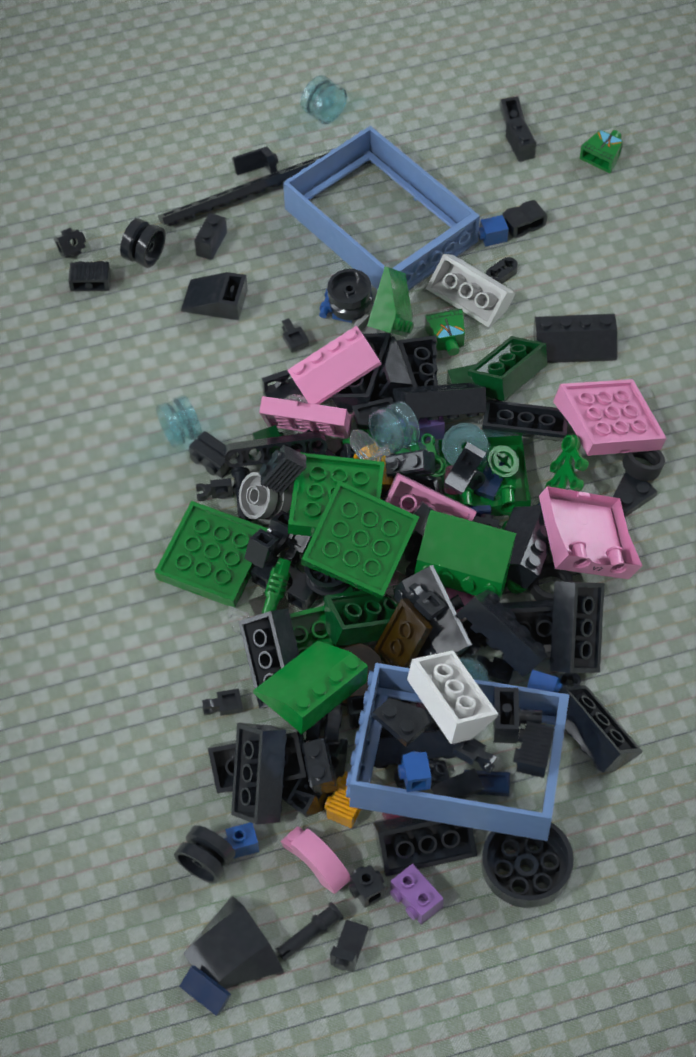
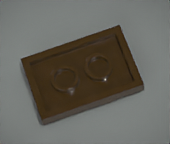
[374,598,433,668]

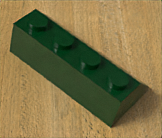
[467,336,547,401]
[324,586,399,647]

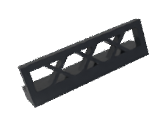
[262,369,304,401]

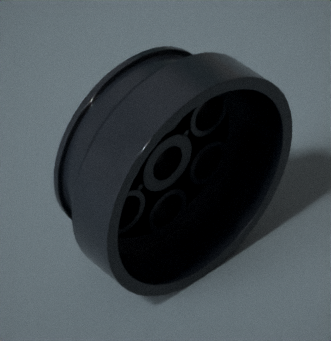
[481,822,574,908]

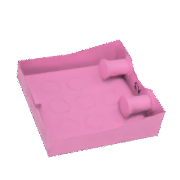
[553,379,667,456]
[259,396,353,439]
[539,486,642,579]

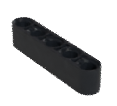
[223,432,328,467]

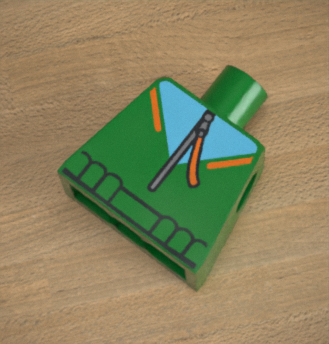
[579,130,623,174]
[425,309,465,356]

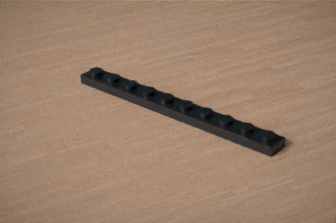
[158,152,329,226]

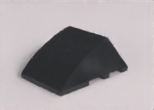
[282,739,348,818]
[184,896,284,989]

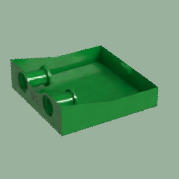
[438,435,531,516]
[288,453,385,536]
[301,480,419,599]
[154,501,268,609]

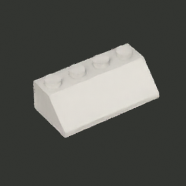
[426,254,516,328]
[407,650,498,744]

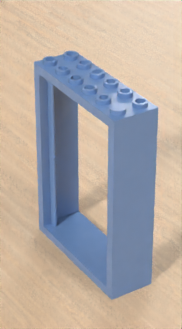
[283,126,480,290]
[346,663,569,841]

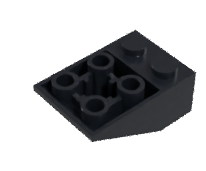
[181,272,248,320]
[369,336,412,406]

